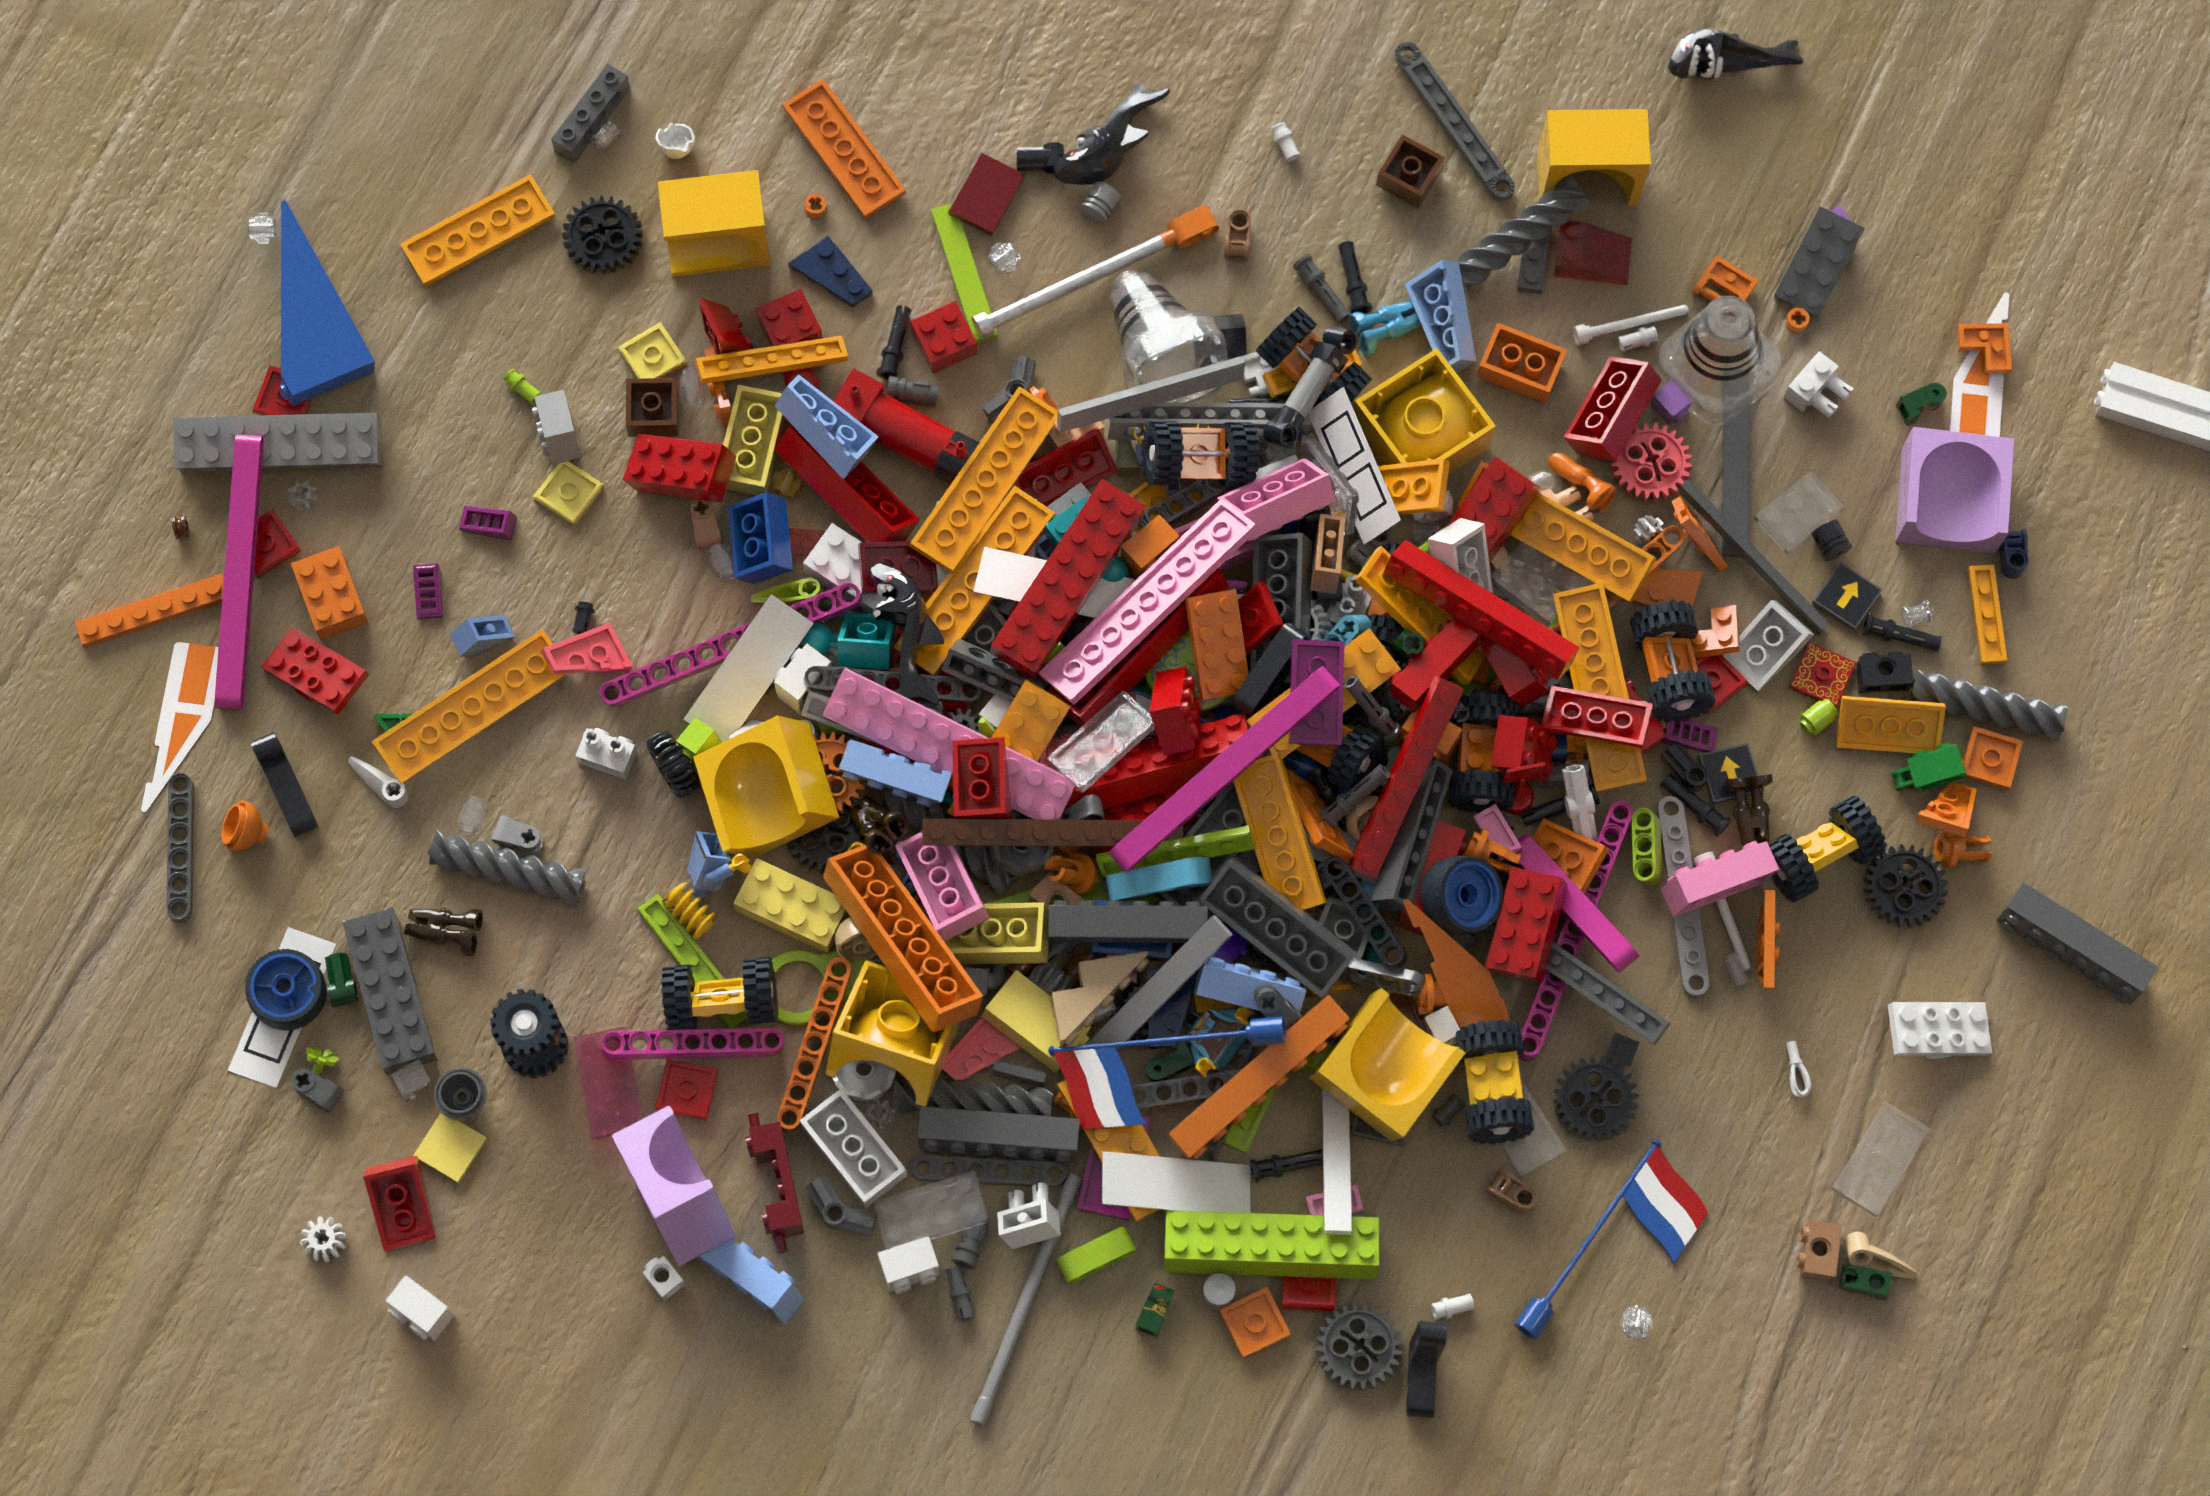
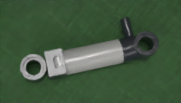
[1263,325,1358,448]

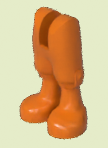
[1548,453,1617,512]

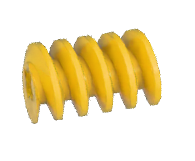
[662,882,717,940]

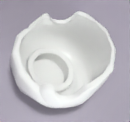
[656,123,696,159]

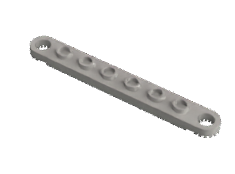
[1657,796,1709,997]

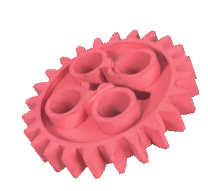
[1610,423,1692,502]

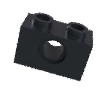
[1855,651,1914,693]

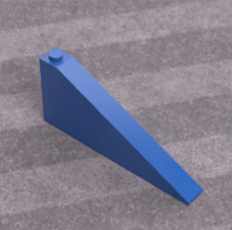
[279,200,375,407]

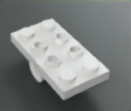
[1888,1002,1992,1059]

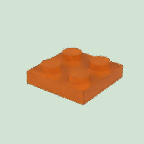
[1964,726,2023,791]
[1219,1287,1291,1359]

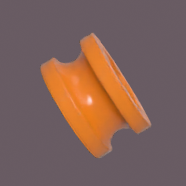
[804,194,827,218]
[1785,308,1810,333]

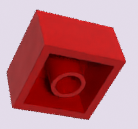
[756,289,823,347]
[910,301,978,374]

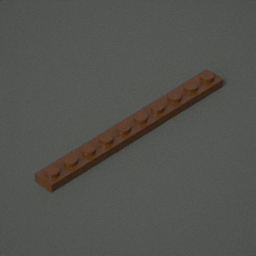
[922,819,1183,847]

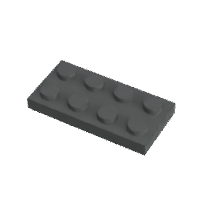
[1774,206,1865,318]

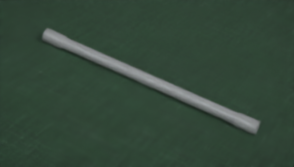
[970,1173,1083,1426]

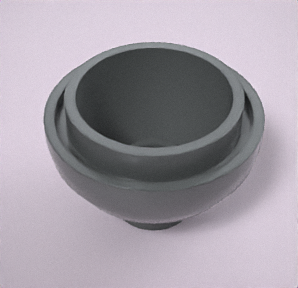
[434,1068,487,1121]

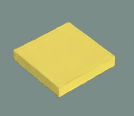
[618,322,687,378]
[533,461,604,526]
[413,1113,487,1184]

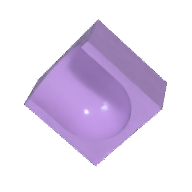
[1895,427,2014,554]
[612,1106,736,1266]

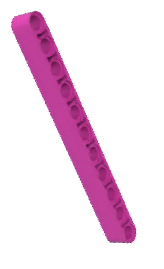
[215,435,264,710]
[600,583,863,707]
[1108,666,1341,873]
[1519,801,1633,1062]

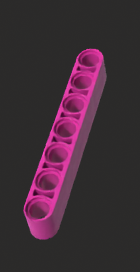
[1516,833,1640,974]
[601,1028,784,1060]

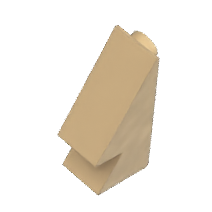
[1051,951,1151,1047]

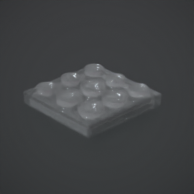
[1491,542,1590,627]

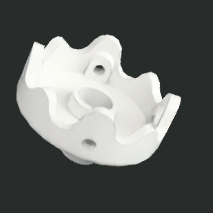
[832,1060,897,1102]

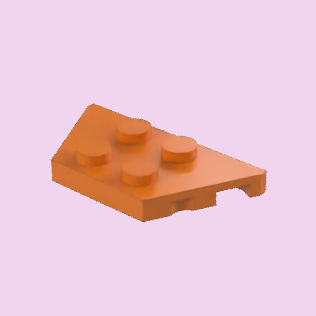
[1672,496,1729,572]
[1756,890,1779,989]

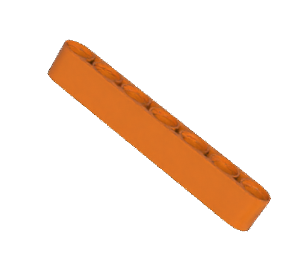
[1551,525,1685,634]
[777,957,851,1133]

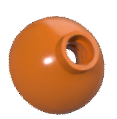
[221,800,269,852]

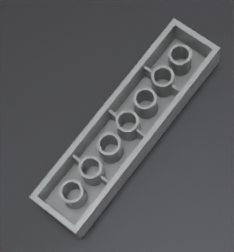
[173,413,382,471]

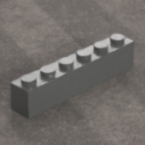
[1371,759,1453,912]

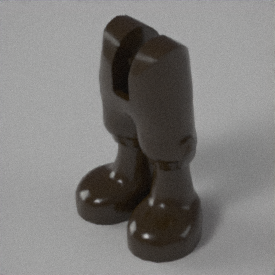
[1725,774,1773,847]
[848,795,908,854]
[404,908,483,956]

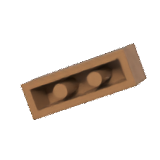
[1310,513,1346,594]

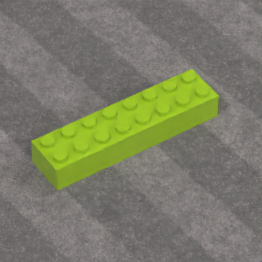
[1164,1210,1379,1280]

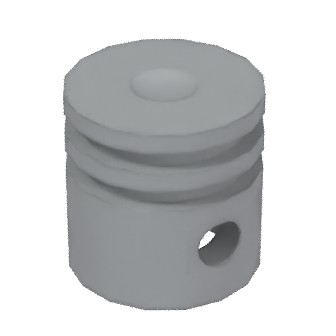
[1080,182,1120,223]
[1202,1273,1235,1310]

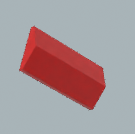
[1013,427,1118,507]
[1541,686,1653,748]

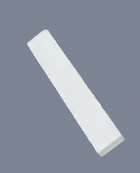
[1322,1089,1352,1235]

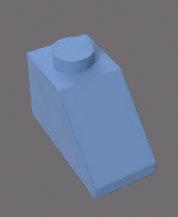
[450,615,515,656]

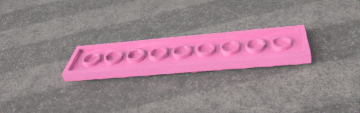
[1038,499,1258,705]
[822,668,1078,820]

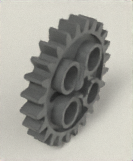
[1315,1303,1402,1391]

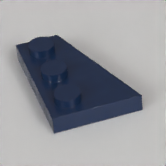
[788,236,873,308]
[1147,969,1199,1049]

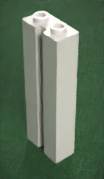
[2094,362,2210,451]

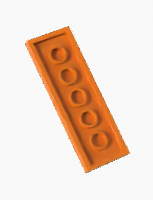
[782,79,906,220]

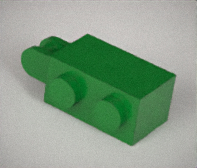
[1891,743,1969,793]

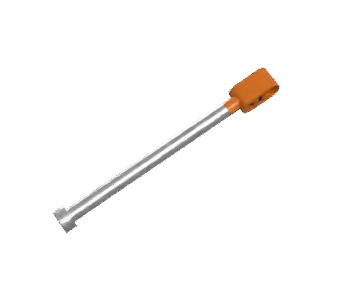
[972,205,1220,340]

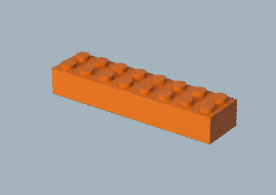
[823,845,983,1033]
[1166,995,1350,1159]

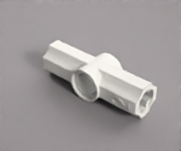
[1562,764,1598,841]

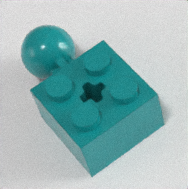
[1045,496,1129,582]
[801,612,897,670]

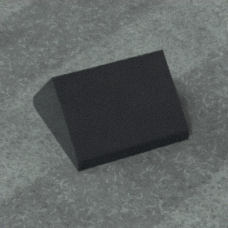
[1193,314,1247,366]

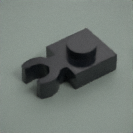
[1606,1033,1640,1075]

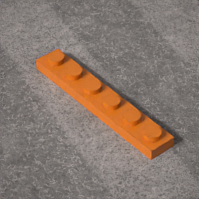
[75,574,224,648]

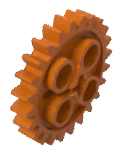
[813,732,868,814]

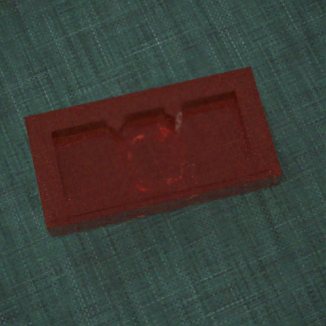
[789,528,826,556]

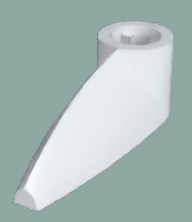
[348,757,409,808]

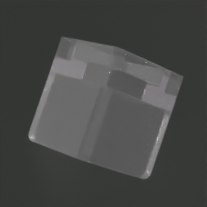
[391,1059,431,1102]

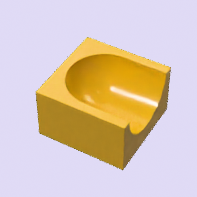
[1537,109,1651,206]
[658,170,771,277]
[1353,348,1496,475]
[693,715,839,858]
[825,960,959,1107]
[1308,988,1465,1142]

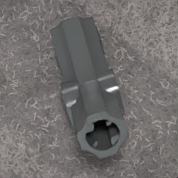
[982,356,1036,424]
[806,1175,877,1237]

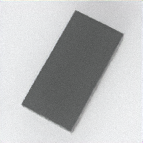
[993,1060,1046,1088]

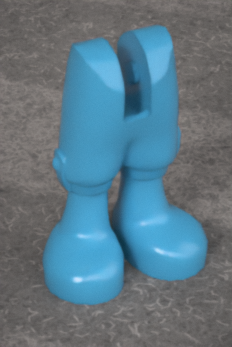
[1349,301,1422,356]

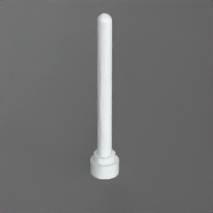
[1573,305,1689,346]
[1694,851,1752,971]

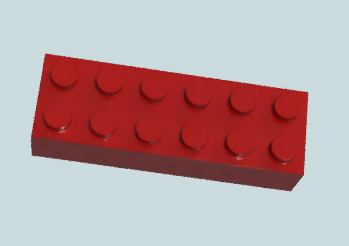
[774,426,920,543]

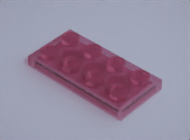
[573,1026,643,1140]

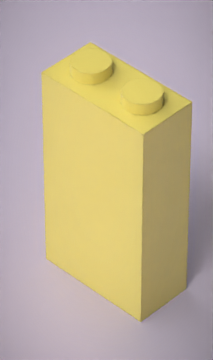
[981,970,1091,1073]

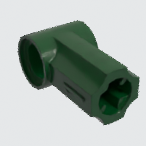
[1390,628,1424,661]
[325,952,359,1007]

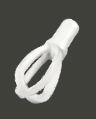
[1786,1041,1811,1097]

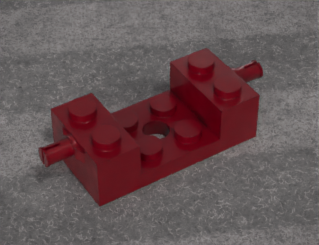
[745,1113,805,1254]

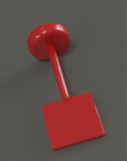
[1503,762,1545,815]

